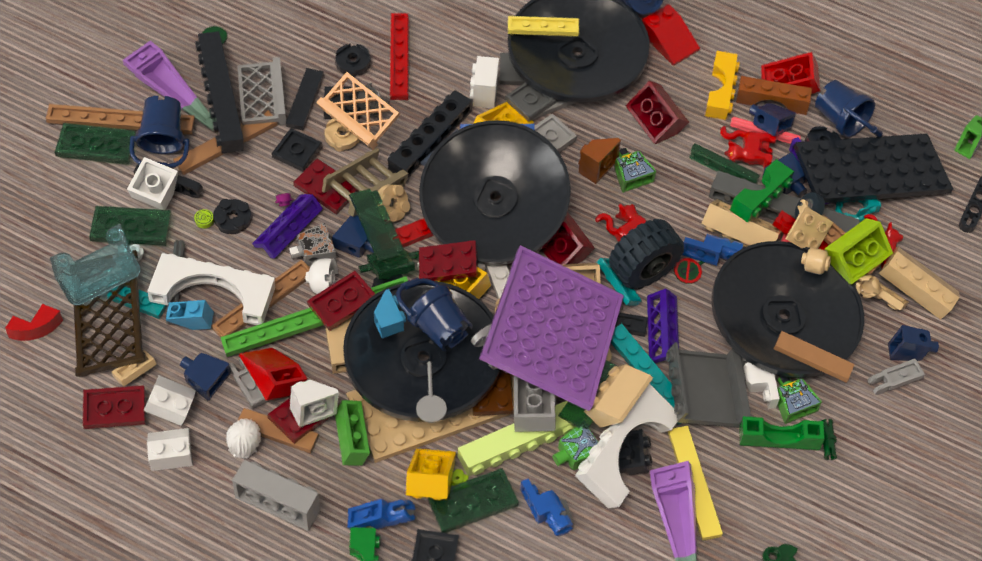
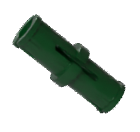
[821,419,837,460]

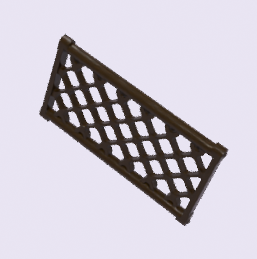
[70,250,146,377]

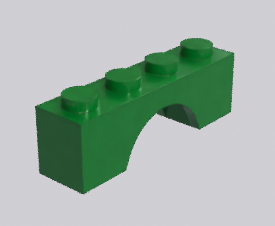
[730,159,794,222]
[739,416,824,450]
[349,527,380,561]

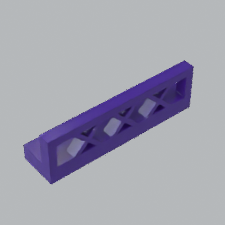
[252,194,323,258]
[647,288,679,363]

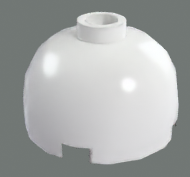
[305,258,338,294]

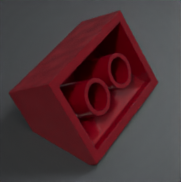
[625,81,689,144]
[542,213,595,265]

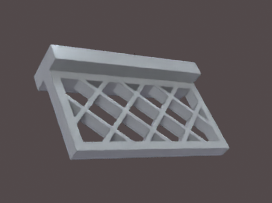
[237,57,286,125]

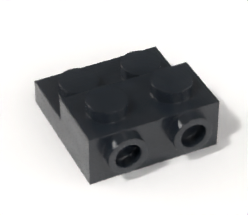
[618,429,652,475]

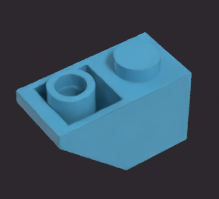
[374,289,406,338]
[166,300,214,330]

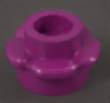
[275,193,293,206]

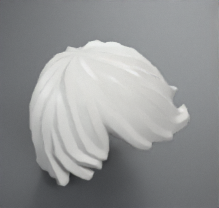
[226,419,261,459]

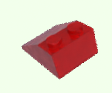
[642,4,700,66]
[761,52,821,94]

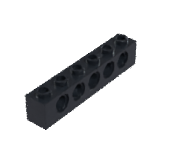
[387,90,472,179]

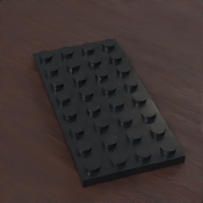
[793,133,953,203]

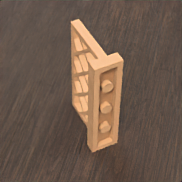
[316,72,400,150]

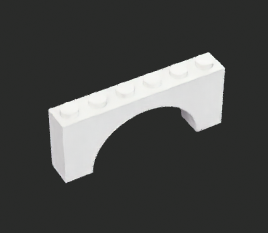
[147,253,275,325]
[575,384,677,508]

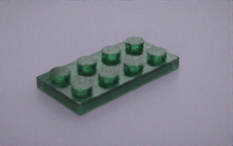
[55,123,136,165]
[89,206,172,246]
[427,468,519,533]

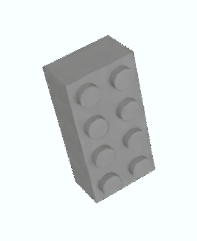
[514,376,555,432]
[232,460,320,531]

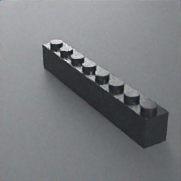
[195,31,244,154]

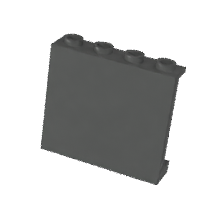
[666,343,751,428]

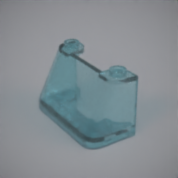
[50,224,141,305]

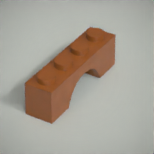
[736,76,812,115]

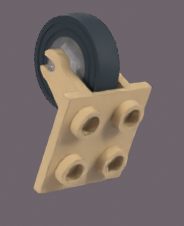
[785,192,833,249]

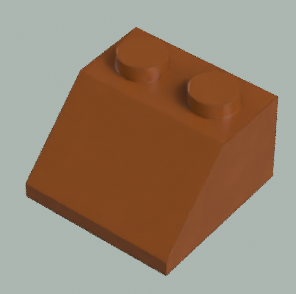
[578,138,621,184]

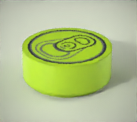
[194,209,214,229]

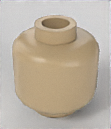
[801,248,831,275]

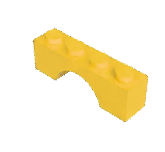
[705,51,740,120]

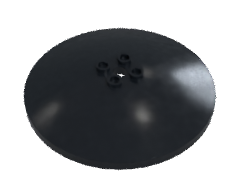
[508,0,649,103]
[419,120,571,265]
[711,241,864,378]
[343,281,501,422]

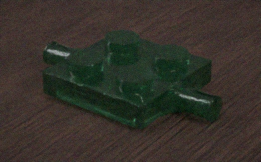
[358,246,419,280]

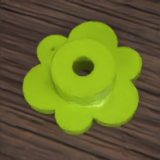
[451,469,468,491]

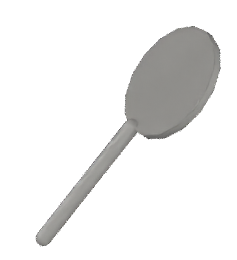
[416,361,447,423]

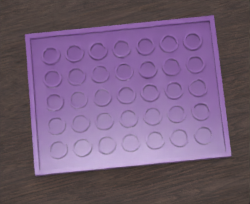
[479,245,624,411]

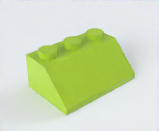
[825,218,893,284]

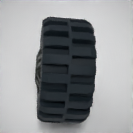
[609,219,684,289]

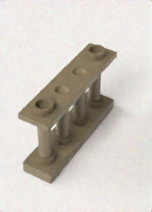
[322,148,408,217]

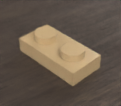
[112,350,156,386]

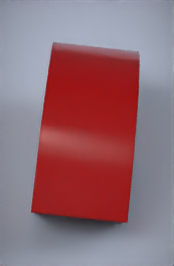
[5,304,63,341]

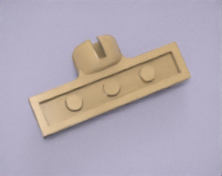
[856,275,909,310]

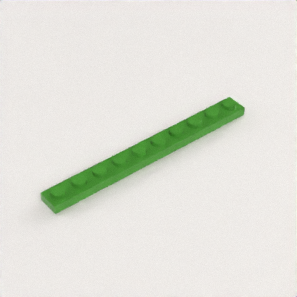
[220,276,408,357]

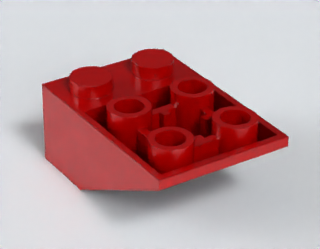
[239,347,308,401]

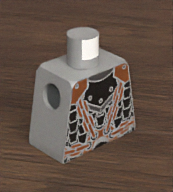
[289,223,336,266]

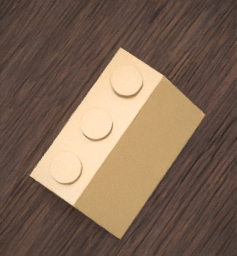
[584,364,653,428]

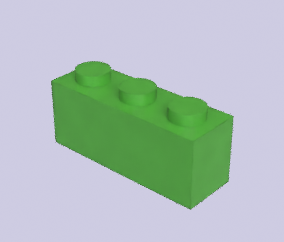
[335,400,370,466]

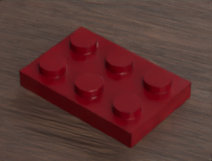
[293,159,359,215]
[419,240,478,281]
[307,271,375,331]
[83,385,145,429]
[268,398,339,444]

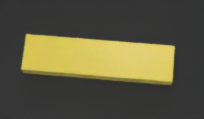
[508,16,579,36]

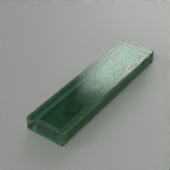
[689,143,760,184]

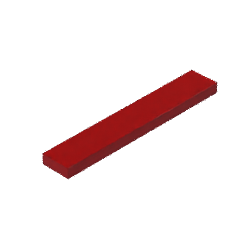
[390,13,408,100]

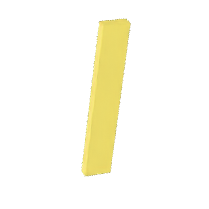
[668,426,723,541]

